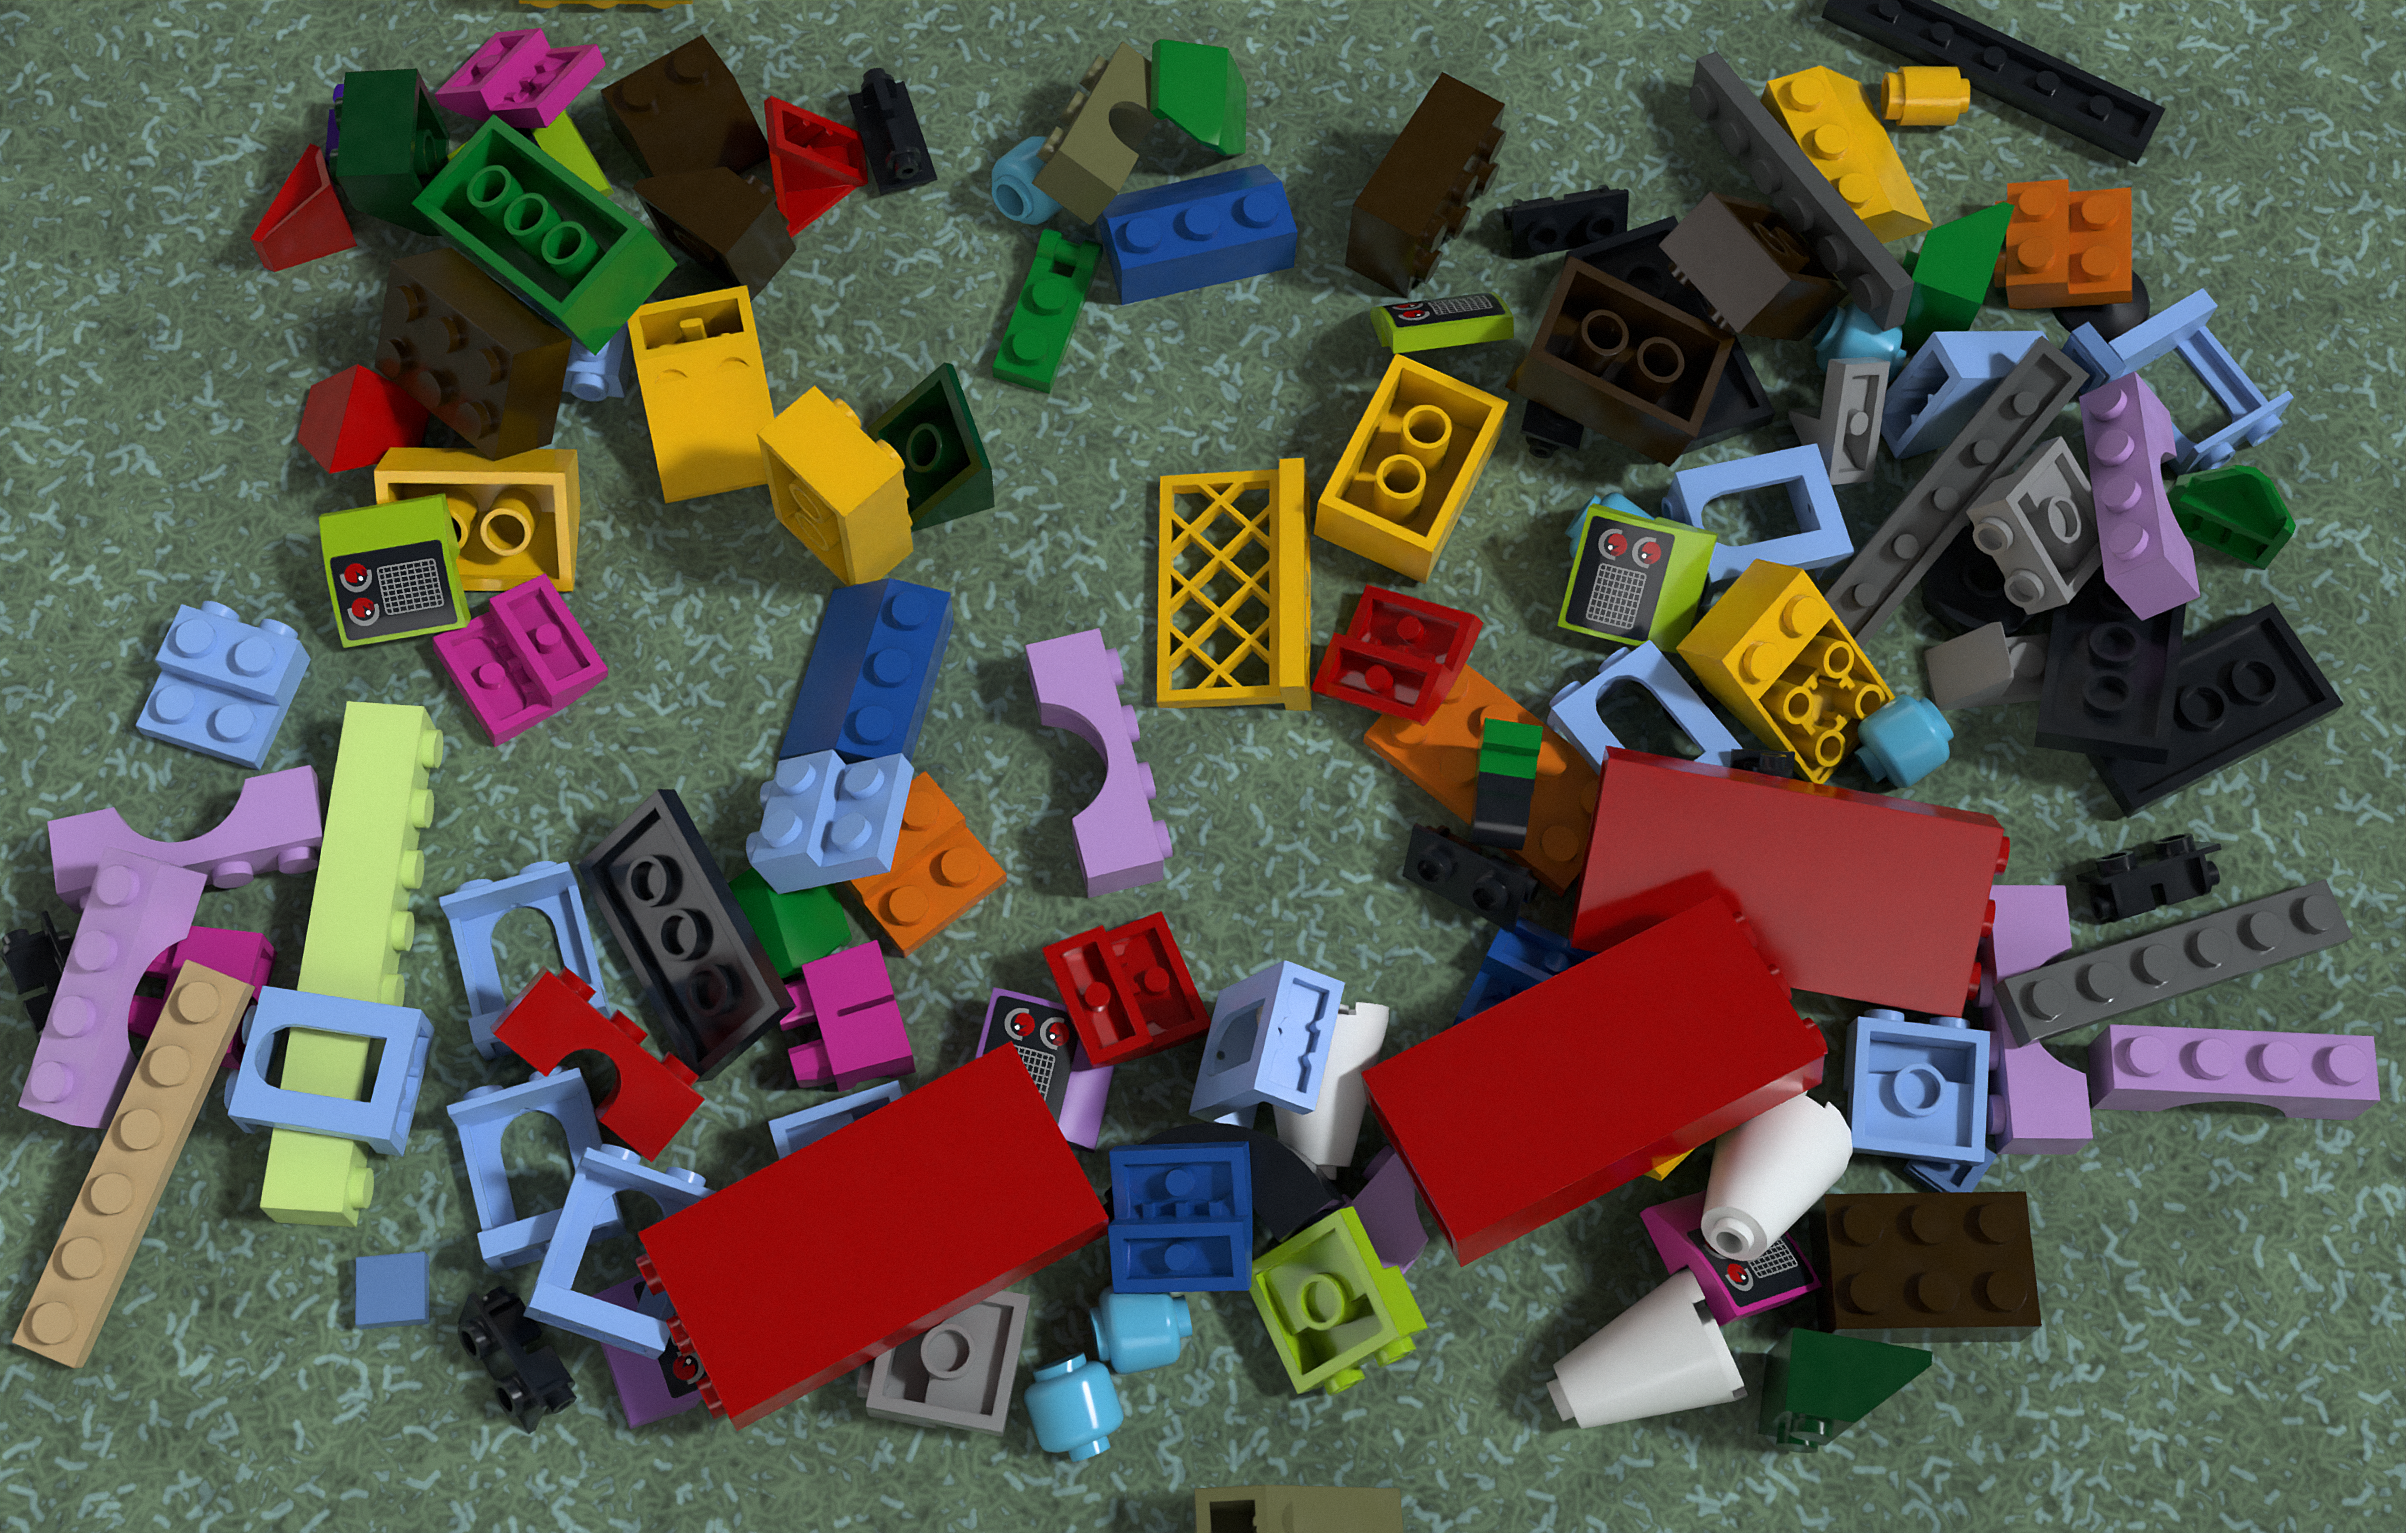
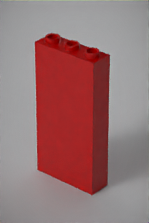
[1568,745,2010,1018]
[1361,894,1828,1267]
[635,1041,1109,1431]

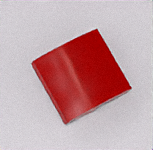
[1311,584,1483,726]
[1042,911,1211,1069]

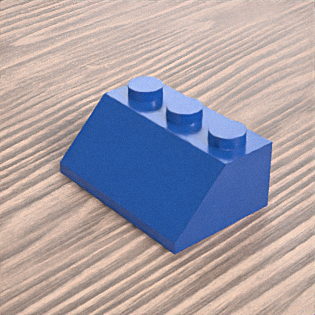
[1097,164,1298,305]
[779,578,954,765]

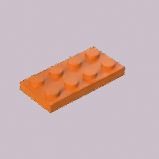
[1363,663,1599,897]

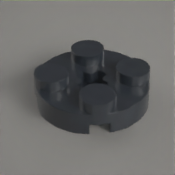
[1920,521,2038,638]

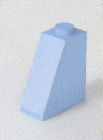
[1880,331,2049,459]

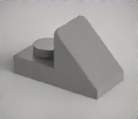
[1788,357,1890,485]
[1922,622,2050,711]

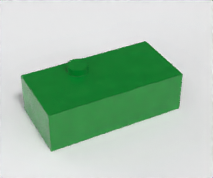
[411,114,678,356]

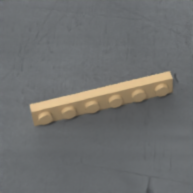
[12,959,256,1368]

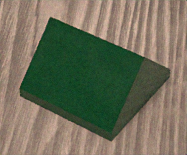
[866,362,995,533]

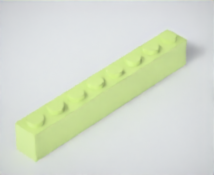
[260,701,443,1227]

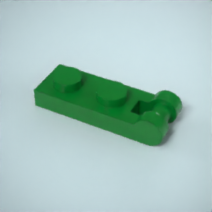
[992,228,1103,394]

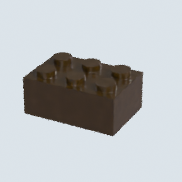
[1345,72,1507,298]
[1659,191,1850,341]
[374,247,572,461]
[1505,256,1736,467]
[1808,1191,2042,1344]

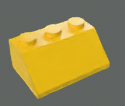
[1760,65,1933,244]
[374,447,581,592]

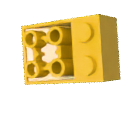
[627,285,775,504]
[1676,558,1896,784]

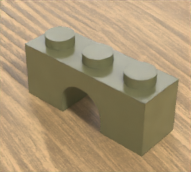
[1032,41,1159,226]

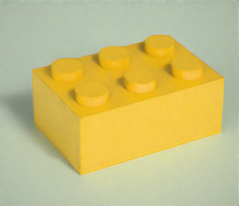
[1314,353,1509,584]
[757,385,914,587]

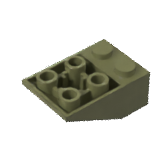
[1192,1485,1403,1533]

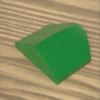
[1150,39,1247,158]
[2166,465,2296,570]
[728,867,852,979]

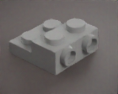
[1966,436,2103,615]
[857,1290,1030,1437]

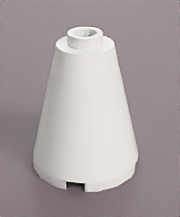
[1256,1002,1389,1180]
[1701,1090,1853,1261]
[1546,1267,1748,1429]

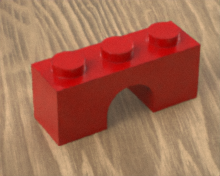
[490,965,705,1163]

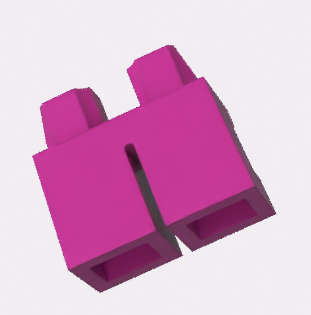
[128,926,278,1070]
[780,940,916,1092]

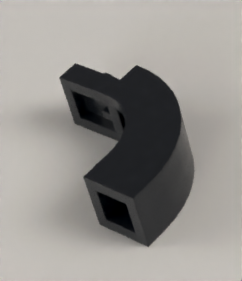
[1103,1122,1346,1242]

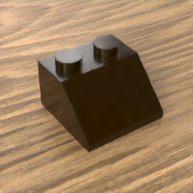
[600,34,770,178]
[632,166,797,302]

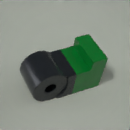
[1470,718,1543,851]

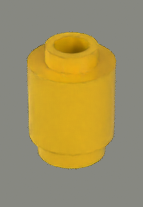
[1880,66,1970,126]

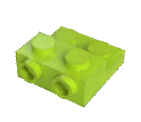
[1249,1206,1428,1396]

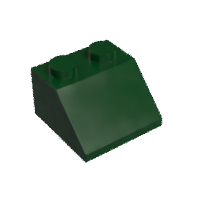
[330,68,450,236]
[1758,1327,1933,1453]

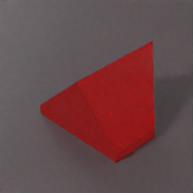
[764,96,868,238]
[250,143,357,272]
[297,364,431,474]

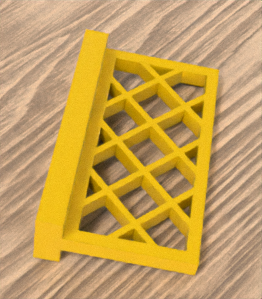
[1156,458,1312,711]

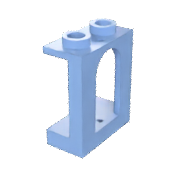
[2108,288,2294,476]
[1661,443,1854,606]
[1546,639,1743,776]
[439,861,612,1061]
[1188,960,1345,1129]
[224,985,435,1157]
[446,1066,627,1273]
[523,1144,717,1360]

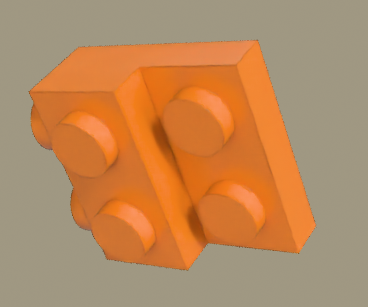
[1994,179,2132,310]
[842,771,1007,958]

